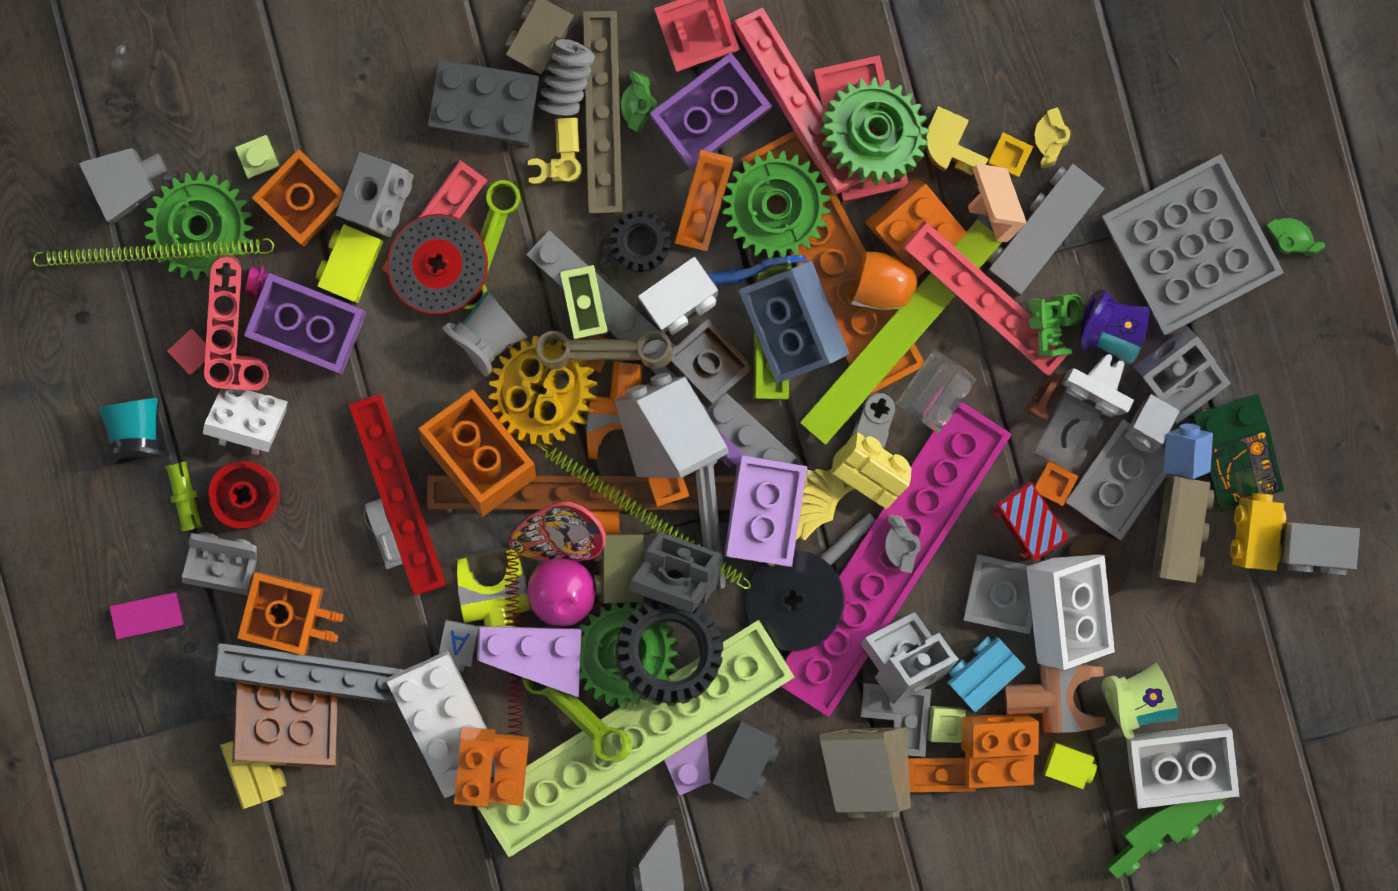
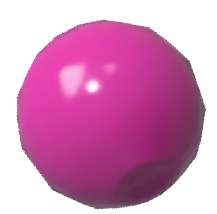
[526,557,595,627]

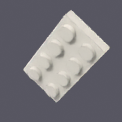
[387,650,496,798]

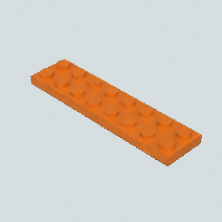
[741,131,926,395]

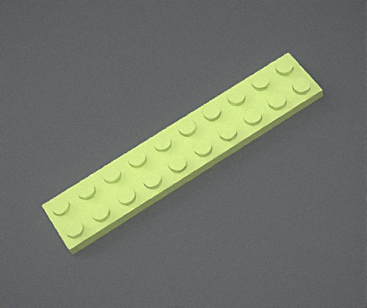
[477,620,795,857]

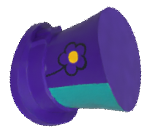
[1080,289,1150,365]

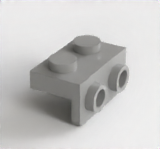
[182,532,258,595]

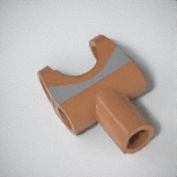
[1004,664,1106,733]

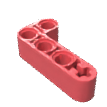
[204,253,269,390]

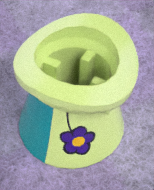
[1102,662,1178,739]

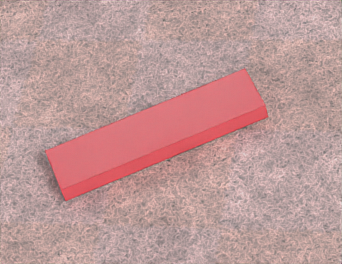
[381,160,488,273]

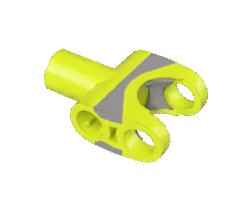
[457,549,531,627]

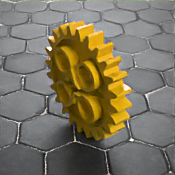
[489,336,597,445]

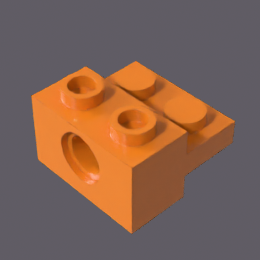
[961,714,1039,788]
[454,727,529,807]

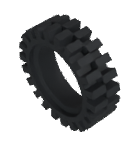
[615,600,724,706]

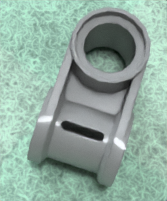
[850,392,895,449]

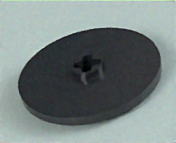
[745,550,845,651]

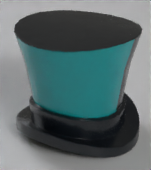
[97,398,170,466]

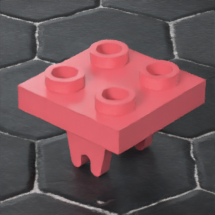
[654,0,740,73]

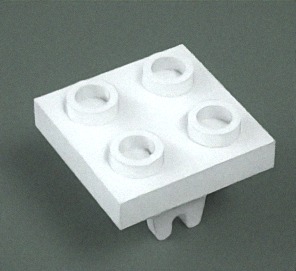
[1060,354,1134,417]
[203,388,288,456]

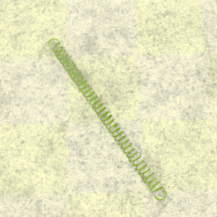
[33,238,274,266]
[538,443,751,589]

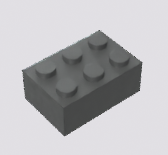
[428,59,541,147]

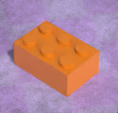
[419,389,536,517]

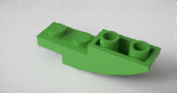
[1105,798,1227,879]

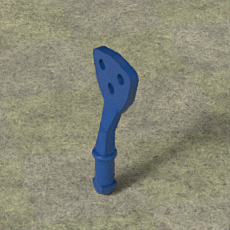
[708,255,807,285]

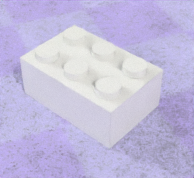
[638,257,718,335]

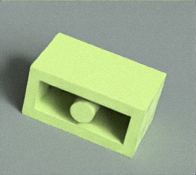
[560,265,608,340]

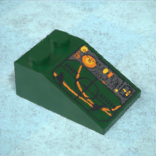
[1189,394,1284,511]

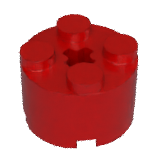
[208,461,281,529]

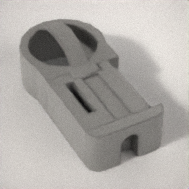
[363,498,403,569]

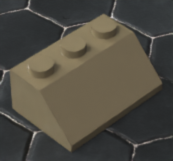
[1151,476,1214,583]

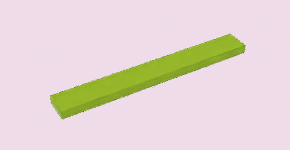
[800,219,1002,445]

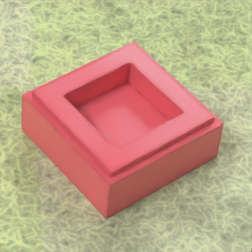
[167,328,206,376]

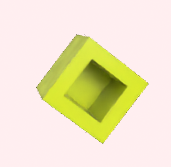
[1042,741,1097,789]

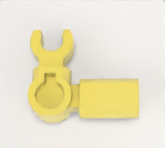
[528,118,583,184]

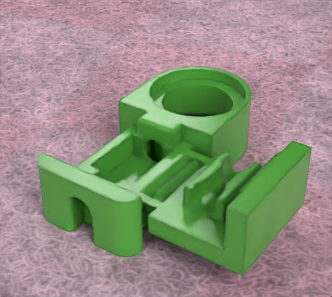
[1028,294,1085,356]

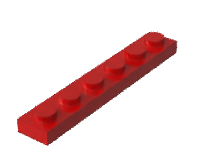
[349,394,447,596]

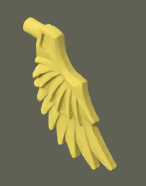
[768,469,855,566]

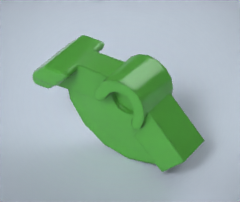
[620,71,658,133]
[1266,218,1325,257]

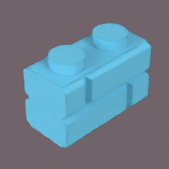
[946,636,1025,713]

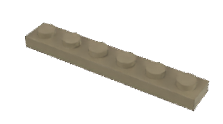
[583,11,623,214]

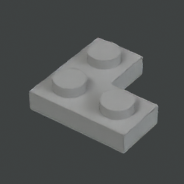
[860,683,931,757]

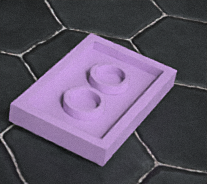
[724,455,807,567]

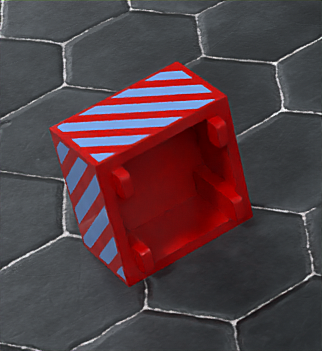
[991,482,1069,561]

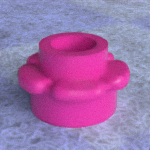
[244,266,268,298]

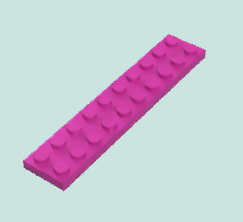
[781,398,1012,717]

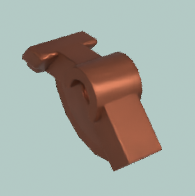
[1025,371,1064,422]

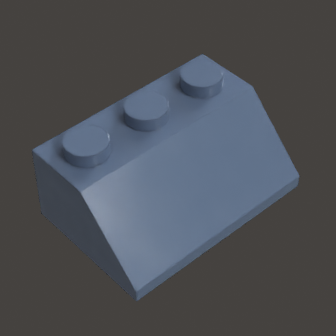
[739,260,850,383]

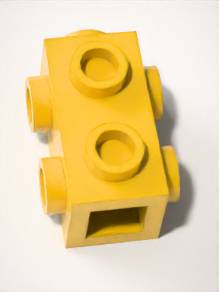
[1230,493,1286,571]

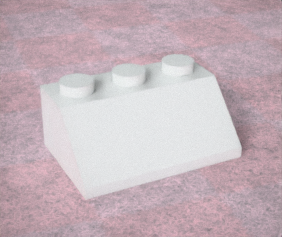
[1027,554,1115,670]
[1126,724,1239,809]

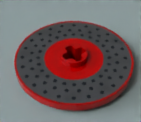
[387,214,488,315]

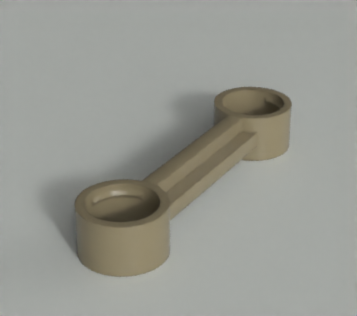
[536,330,673,369]

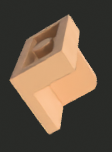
[968,164,1026,242]

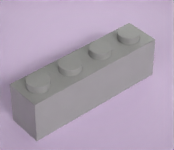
[987,164,1105,296]

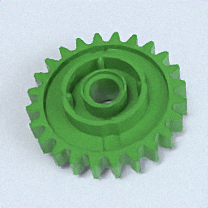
[820,77,929,185]
[723,151,831,259]
[144,172,254,281]
[579,602,680,709]

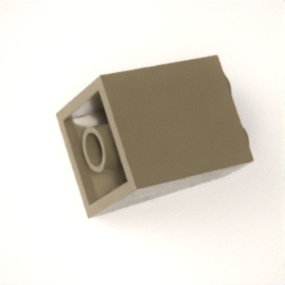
[819,727,911,818]

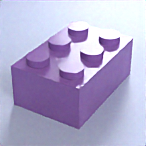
[650,53,772,171]
[244,273,367,374]

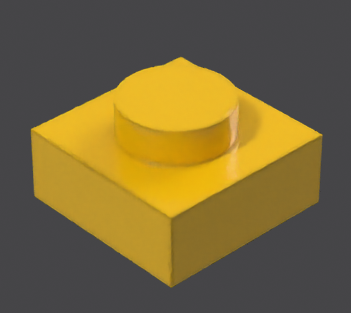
[988,132,1033,178]

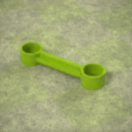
[464,180,521,310]
[523,677,632,763]

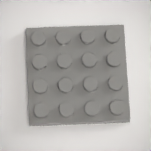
[1101,154,1284,336]

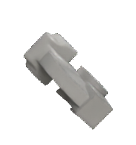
[885,514,921,573]

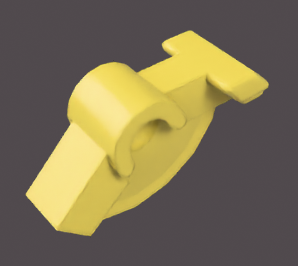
[1034,107,1070,169]

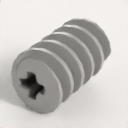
[537,39,595,116]

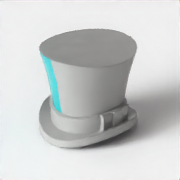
[442,291,528,377]

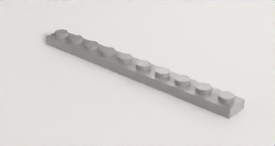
[526,230,797,464]

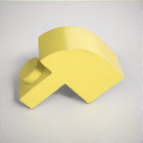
[925,106,988,176]

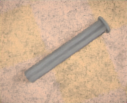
[695,460,725,590]

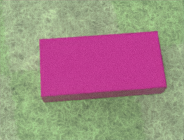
[110,592,184,639]

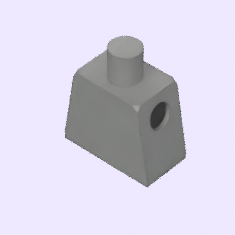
[79,148,167,224]

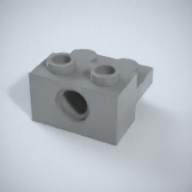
[336,152,414,238]
[1133,326,1231,424]
[860,612,959,704]

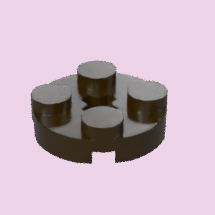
[1062,533,1129,597]

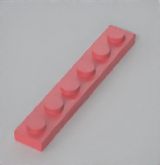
[732,8,860,196]
[901,220,1068,376]

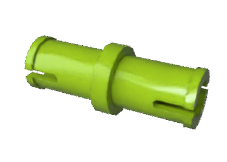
[165,461,203,532]

